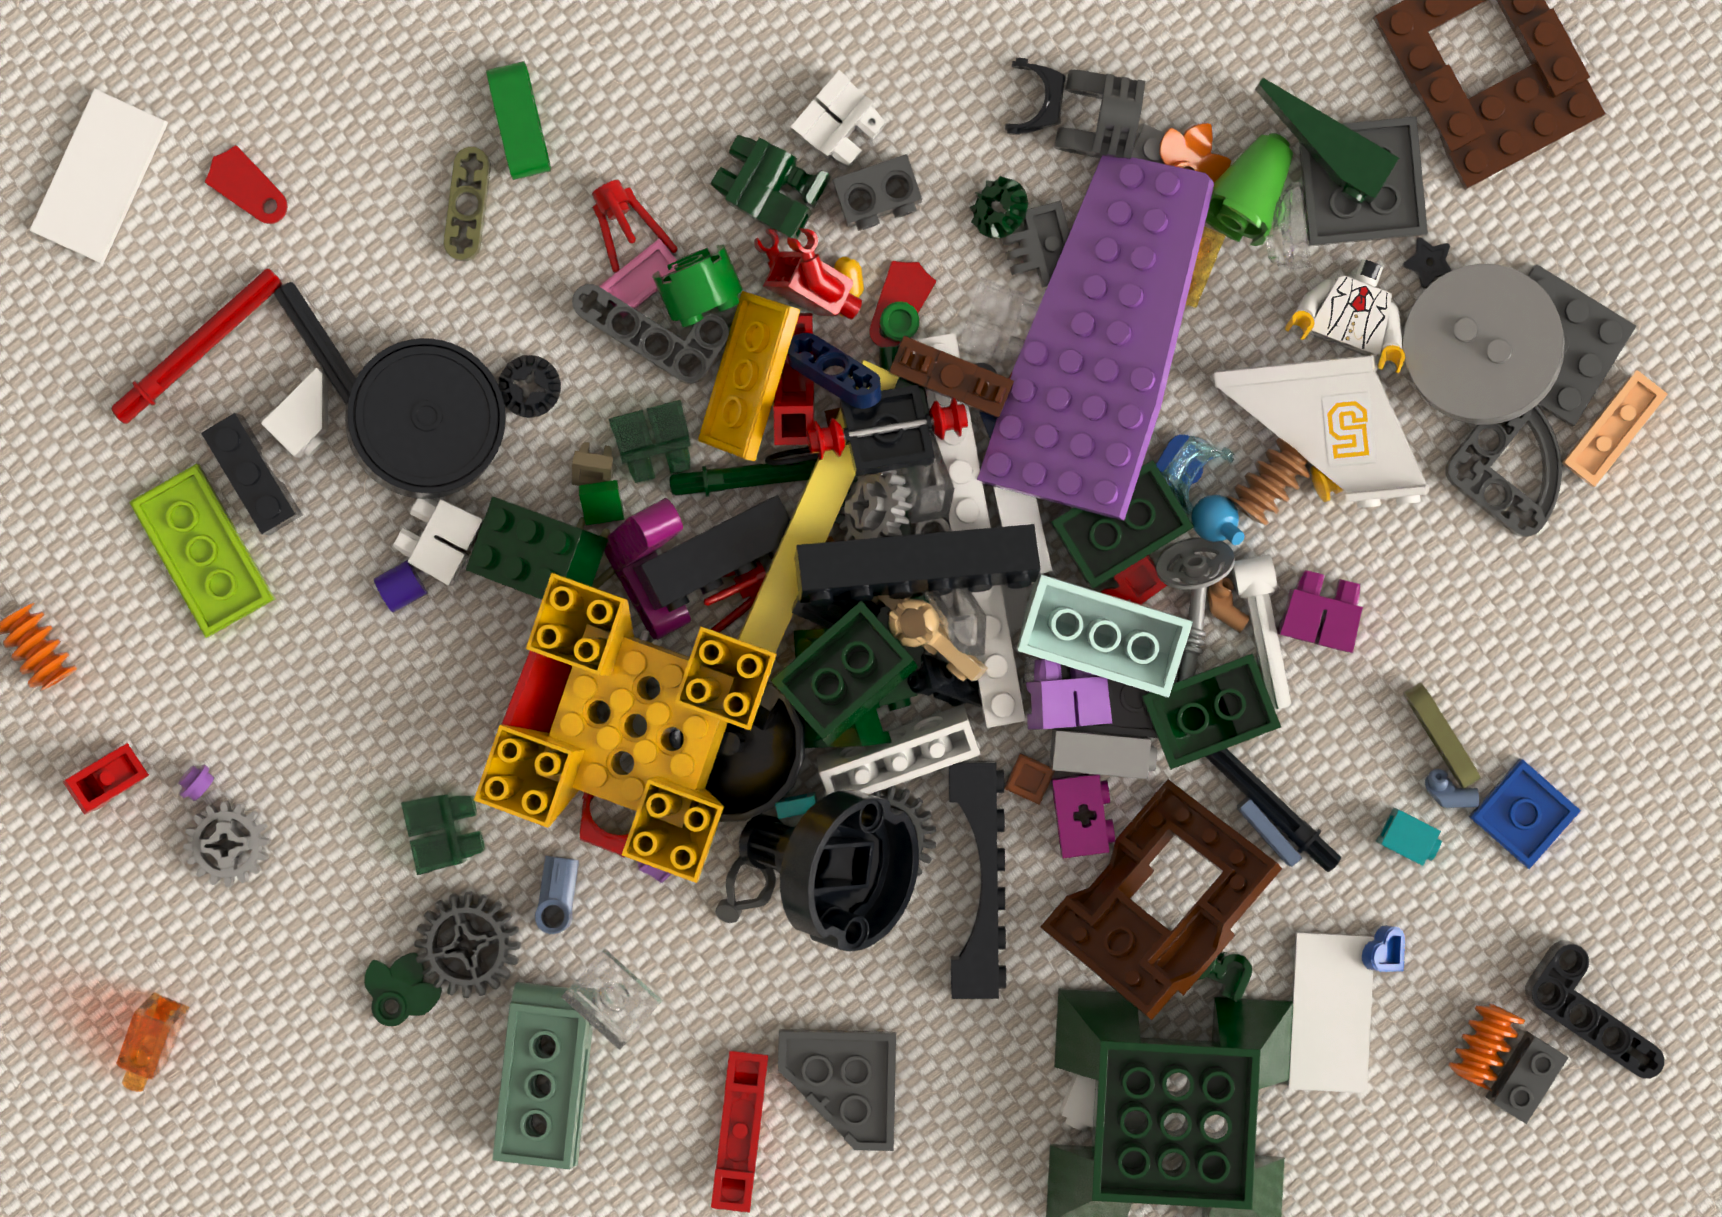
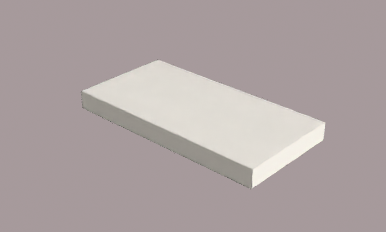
[30,88,168,264]
[1287,932,1374,1093]

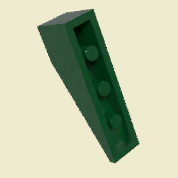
[1255,78,1399,204]

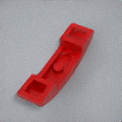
[711,1051,768,1213]

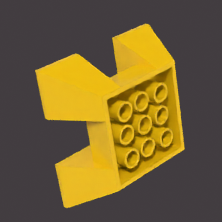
[474,573,777,883]

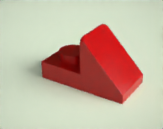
[63,743,149,815]

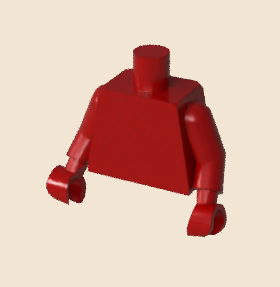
[754,228,862,320]

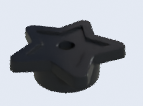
[1403,237,1452,288]

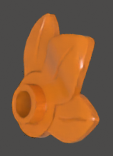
[1159,123,1231,182]

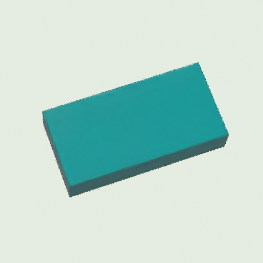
[775,792,817,819]

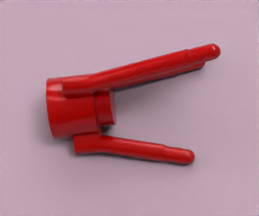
[592,179,678,273]
[703,561,766,633]

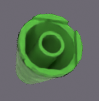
[1206,133,1293,246]

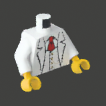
[1285,259,1405,373]

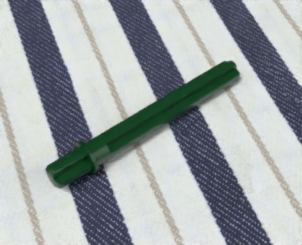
[669,459,818,497]

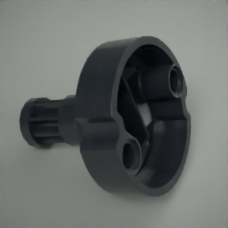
[739,790,919,951]

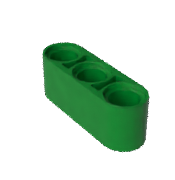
[486,61,551,180]

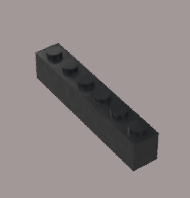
[794,524,1041,607]

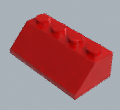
[502,651,572,733]

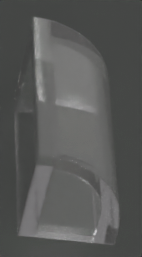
[922,588,986,656]

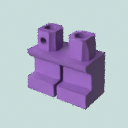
[1026,659,1112,730]

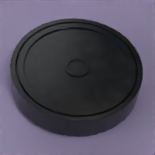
[345,338,506,499]

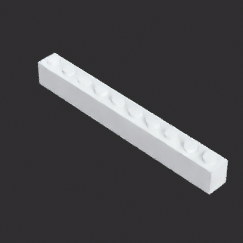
[916,333,1026,728]

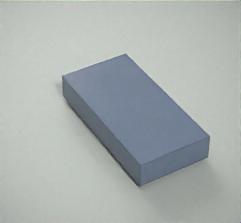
[1236,797,1302,867]

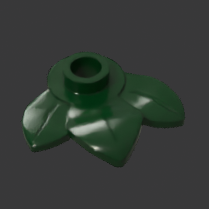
[364,952,442,1026]

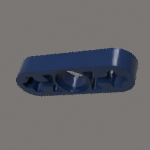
[787,333,882,409]

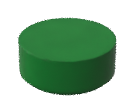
[880,302,920,342]

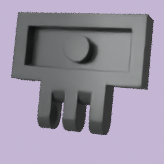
[1001,201,1070,288]

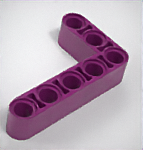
[604,498,691,640]

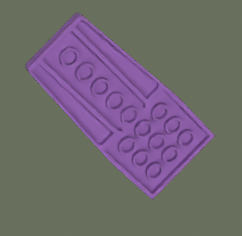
[977,155,1214,521]

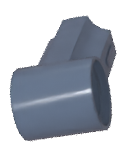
[535,856,579,934]

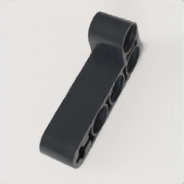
[1525,941,1664,1079]

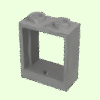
[1049,728,1157,779]

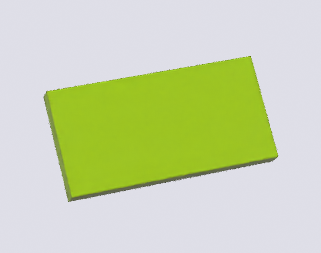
[129,464,276,638]

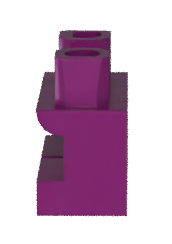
[1277,570,1363,653]

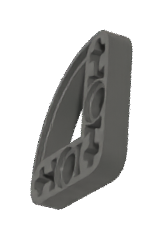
[1445,405,1562,537]

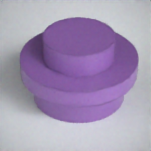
[178,764,214,801]

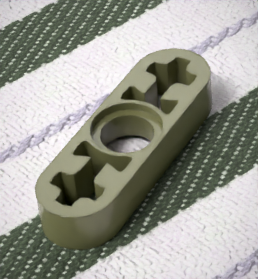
[444,147,491,261]
[1403,682,1481,789]

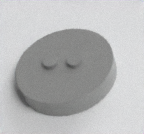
[1403,264,1565,425]

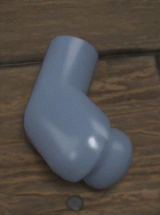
[1425,769,1479,808]

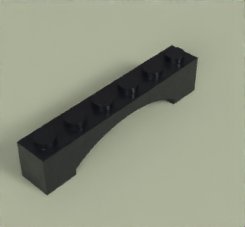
[949,761,1006,999]

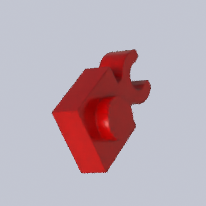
[1100,555,1168,605]

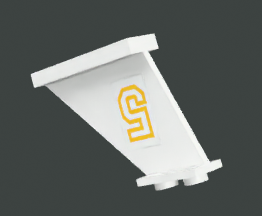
[1214,354,1429,508]

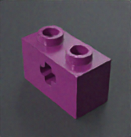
[1051,774,1115,858]

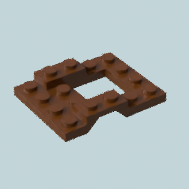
[1373,0,1606,190]
[1040,779,1282,1020]

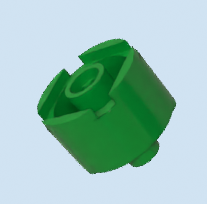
[652,245,743,327]

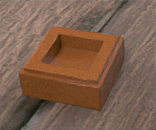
[1004,753,1055,805]

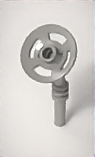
[1156,538,1235,682]

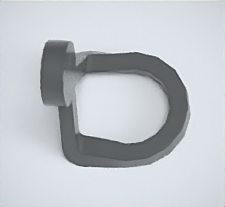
[715,856,776,923]

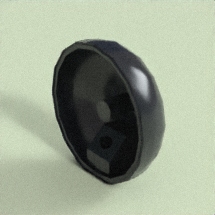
[669,680,805,822]

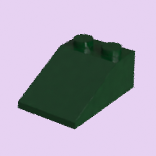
[1142,653,1281,770]

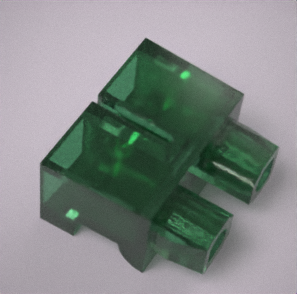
[609,399,693,484]
[401,792,486,875]

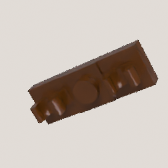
[889,336,1014,418]

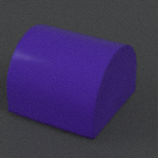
[374,560,428,613]

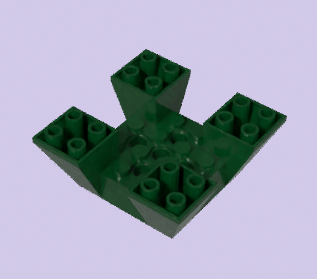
[1046,988,1293,1217]

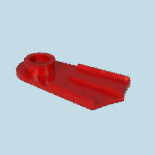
[205,145,288,224]
[869,261,936,347]

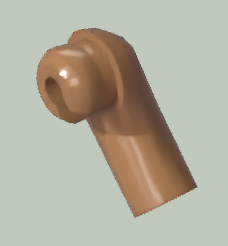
[1207,577,1250,633]

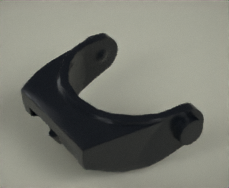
[1005,58,1066,135]

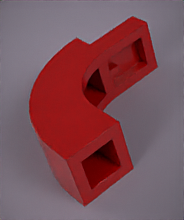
[773,313,815,445]

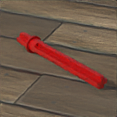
[111,269,282,424]

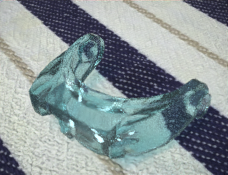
[1162,436,1234,515]

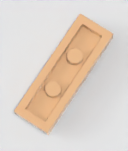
[1562,370,1668,487]

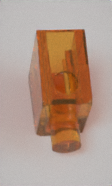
[116,992,190,1092]

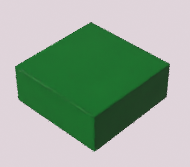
[579,480,624,526]

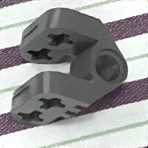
[1054,69,1146,159]

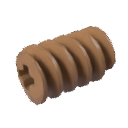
[1227,438,1311,526]

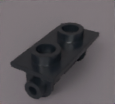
[907,654,982,707]

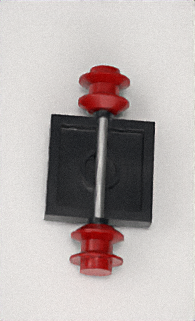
[807,385,968,476]

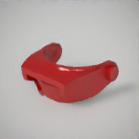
[580,792,629,858]

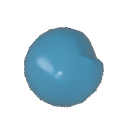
[1191,494,1245,545]

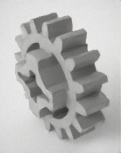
[839,470,912,541]
[183,801,271,887]

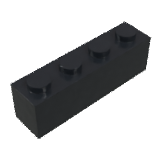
[633,495,791,612]

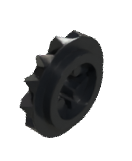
[499,355,561,418]

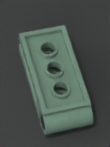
[492,982,596,1170]

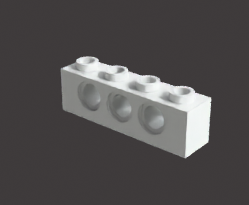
[816,704,981,795]

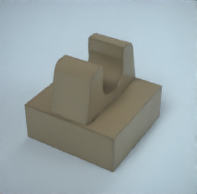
[572,442,614,486]

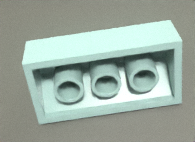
[1017,573,1193,698]

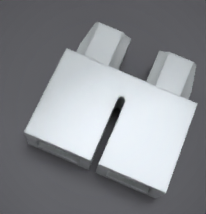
[791,70,886,168]
[393,498,484,586]

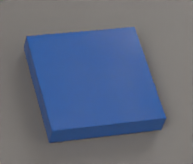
[1469,758,1581,869]

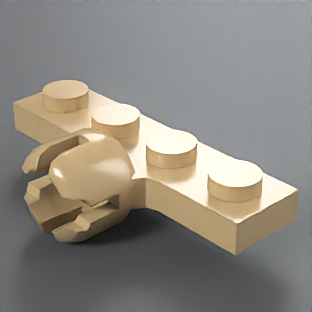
[871,595,988,681]

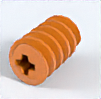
[0,603,77,691]
[1448,1003,1525,1091]

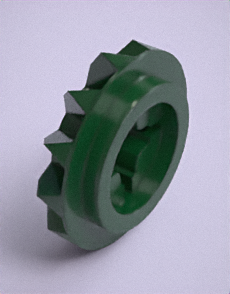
[970,176,1028,239]

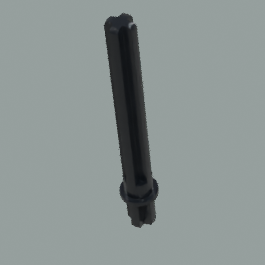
[274,282,356,405]
[1205,748,1341,872]

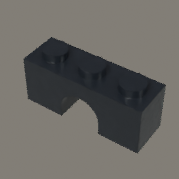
[201,413,303,535]

